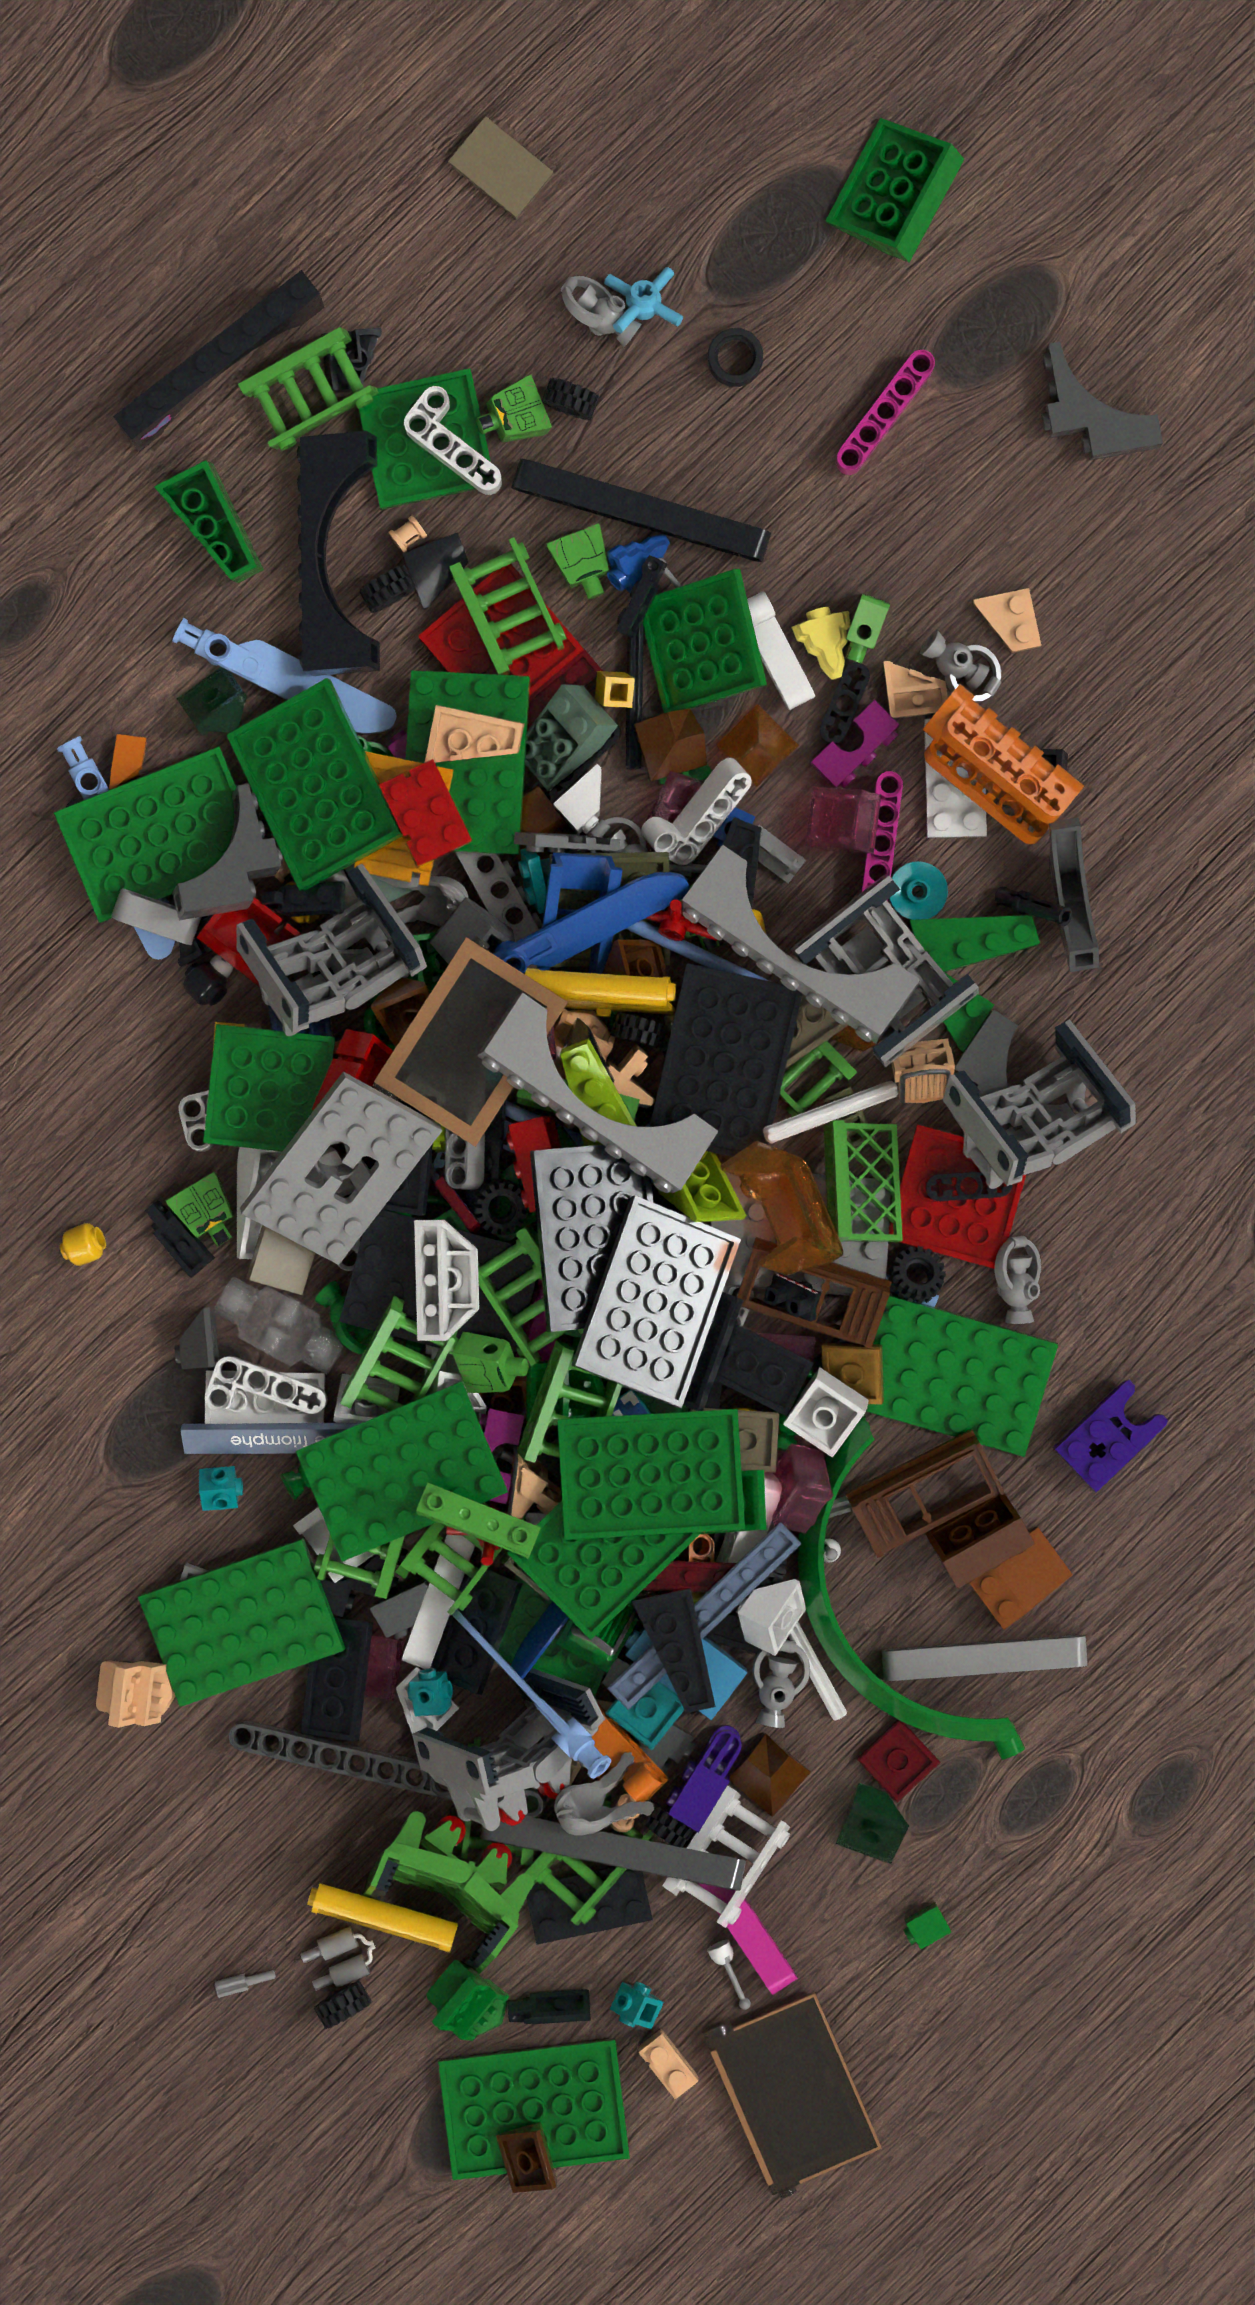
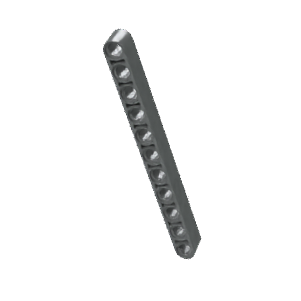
[229,1720,547,1818]

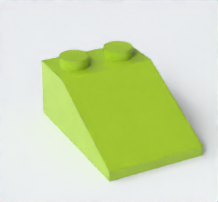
[652,1151,746,1222]

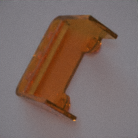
[720,1141,844,1275]

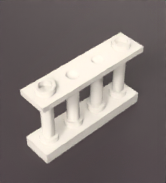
[662,1785,790,1928]

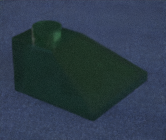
[835,1783,909,1864]

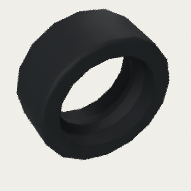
[708,328,763,387]

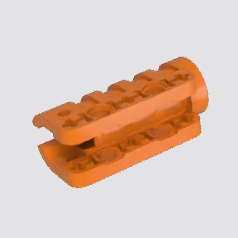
[923,684,1084,844]

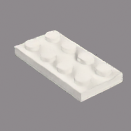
[924,719,987,838]
[205,1370,325,1424]

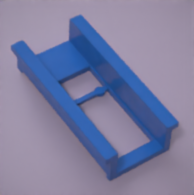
[536,853,622,974]

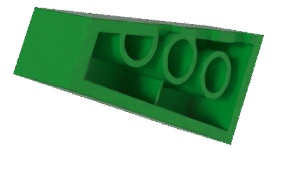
[154,460,264,583]
[908,915,1040,973]

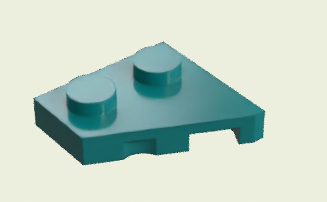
[518,848,547,914]

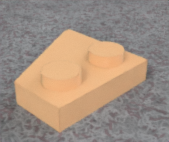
[973,588,1041,653]
[883,661,948,719]

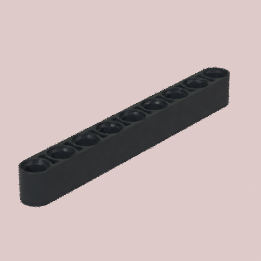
[511,459,771,562]

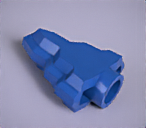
[606,534,670,594]

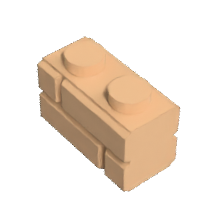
[638,2029,698,2099]

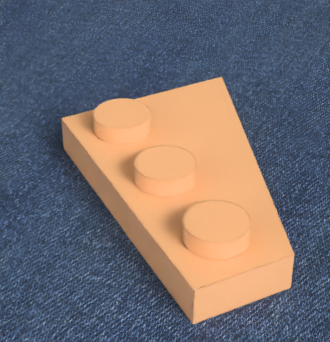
[425,705,525,763]

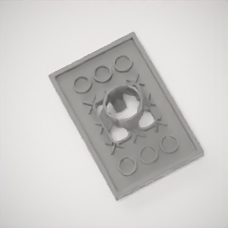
[240,1072,442,1265]

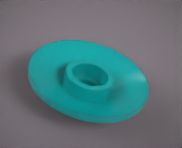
[890,861,948,920]

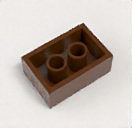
[925,1494,1035,1588]

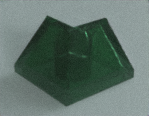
[177,667,247,736]

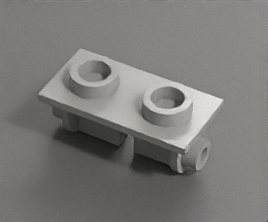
[758,825,806,884]

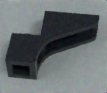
[320,1541,408,1617]

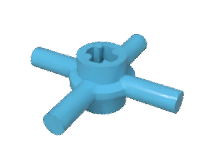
[604,267,683,333]

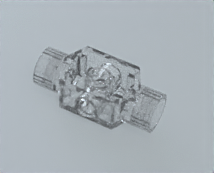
[213,1276,344,1375]

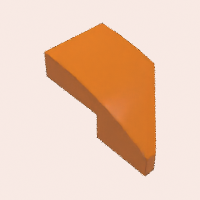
[109,734,147,790]

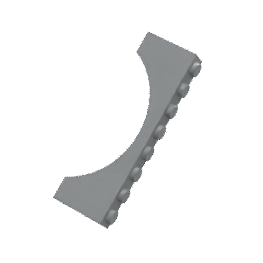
[681,845,920,1044]
[477,993,718,1193]

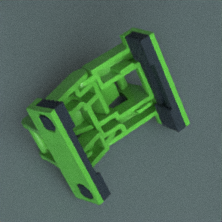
[361,1811,534,1974]

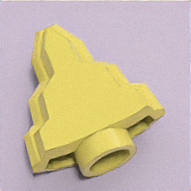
[791,607,851,680]

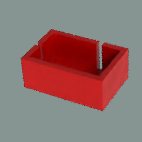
[378,759,472,868]
[197,898,302,987]
[312,1029,401,1111]
[506,1116,562,1212]

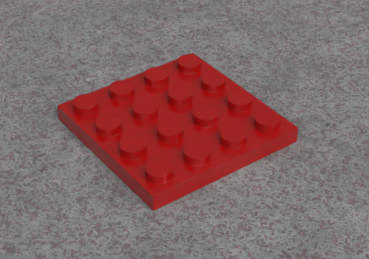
[418,564,584,697]
[889,1124,1026,1269]

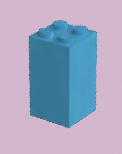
[624,1626,748,1720]

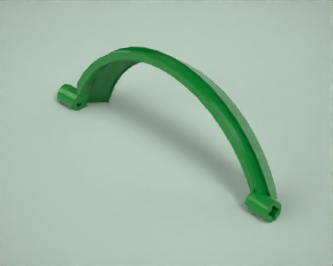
[798,1414,1025,1760]

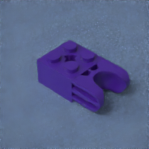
[1052,1379,1168,1492]
[666,1725,742,1833]

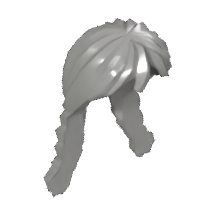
[376,876,468,927]
[554,1752,654,1836]

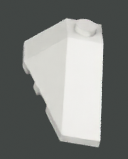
[237,1147,282,1259]

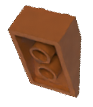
[969,1527,1073,1630]

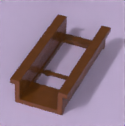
[736,1237,892,1349]
[845,1429,1005,1558]

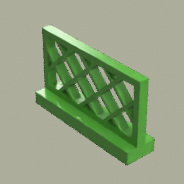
[823,1120,903,1243]

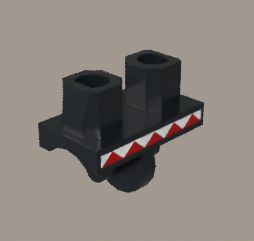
[764,1272,821,1322]

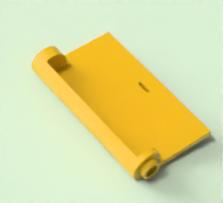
[524,968,676,1017]
[307,1883,458,1953]

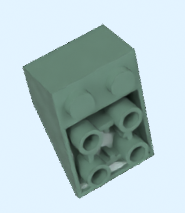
[525,684,618,791]

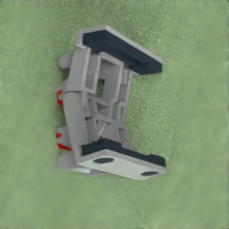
[237,864,427,1036]
[791,875,979,1067]
[943,1019,1136,1189]
[412,1668,605,1831]

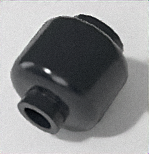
[183,962,227,1006]

